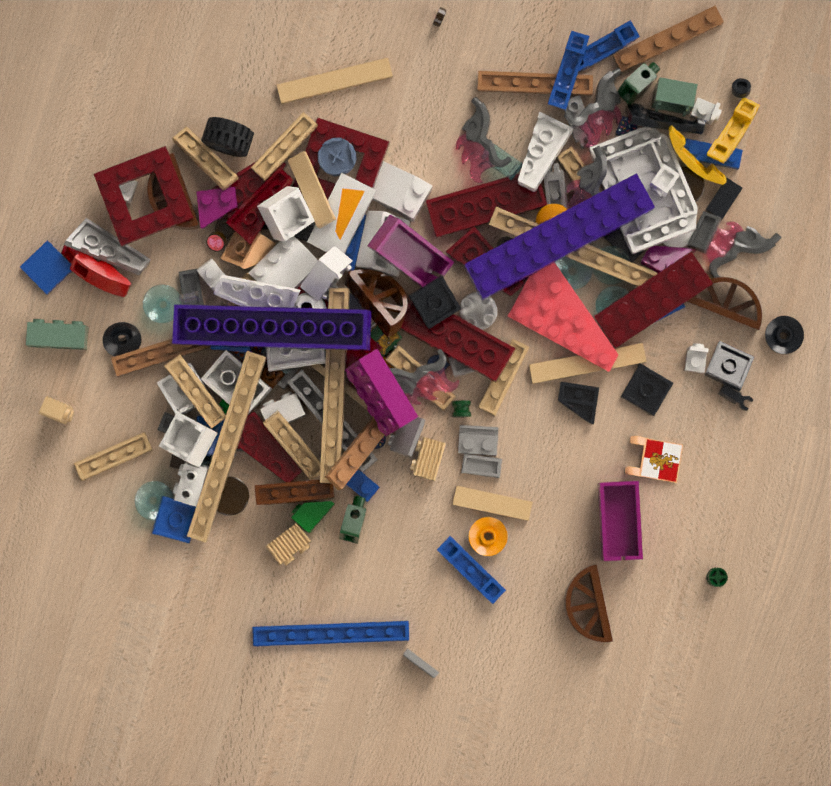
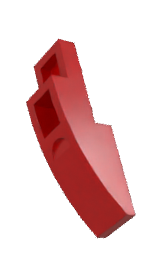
[61,245,132,297]

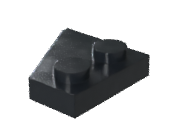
[558,382,599,425]

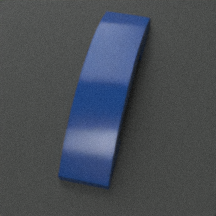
[578,20,640,73]
[548,30,590,110]
[437,536,506,604]

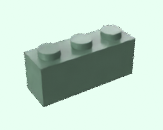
[26,319,88,350]

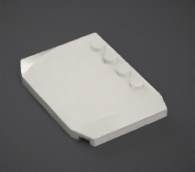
[589,127,698,254]

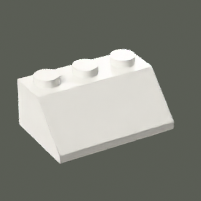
[356,210,410,277]
[249,236,318,289]
[201,350,272,414]

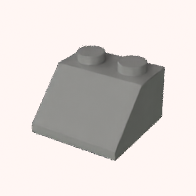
[388,417,425,458]

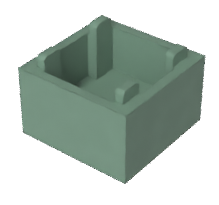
[651,77,698,117]

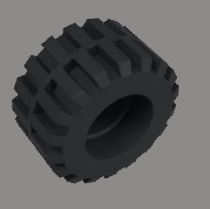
[201,117,254,157]

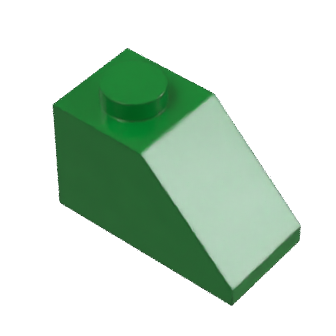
[291,501,335,533]

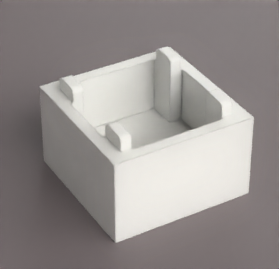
[257,186,314,241]
[300,246,353,301]
[157,363,209,415]
[159,412,217,467]

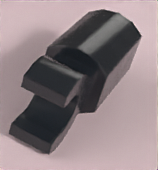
[718,384,753,411]

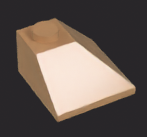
[220,232,276,269]

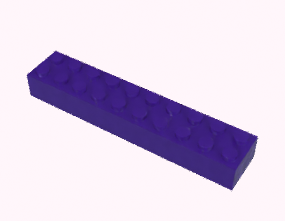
[464,173,655,301]
[172,305,371,351]

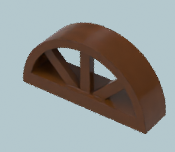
[147,153,200,230]
[345,269,408,338]
[687,277,762,330]
[254,479,335,505]
[564,564,613,642]

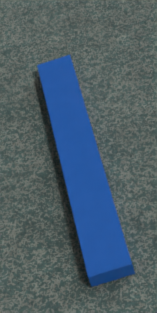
[253,621,409,646]

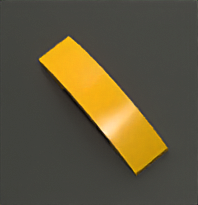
[707,98,760,164]
[669,125,726,185]

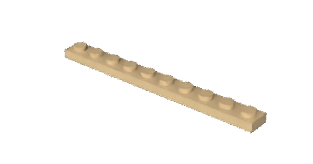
[489,207,657,287]
[320,288,350,483]
[187,351,266,542]

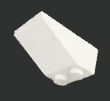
[373,161,433,222]

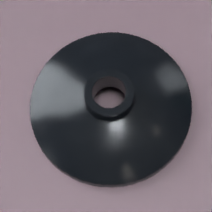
[765,316,804,354]
[102,322,142,356]

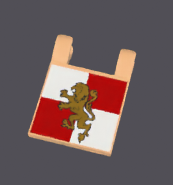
[625,436,683,483]

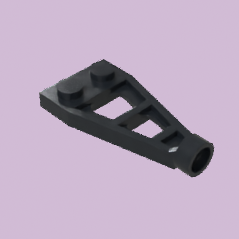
[625,103,705,135]

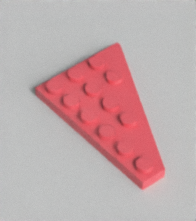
[508,263,619,372]

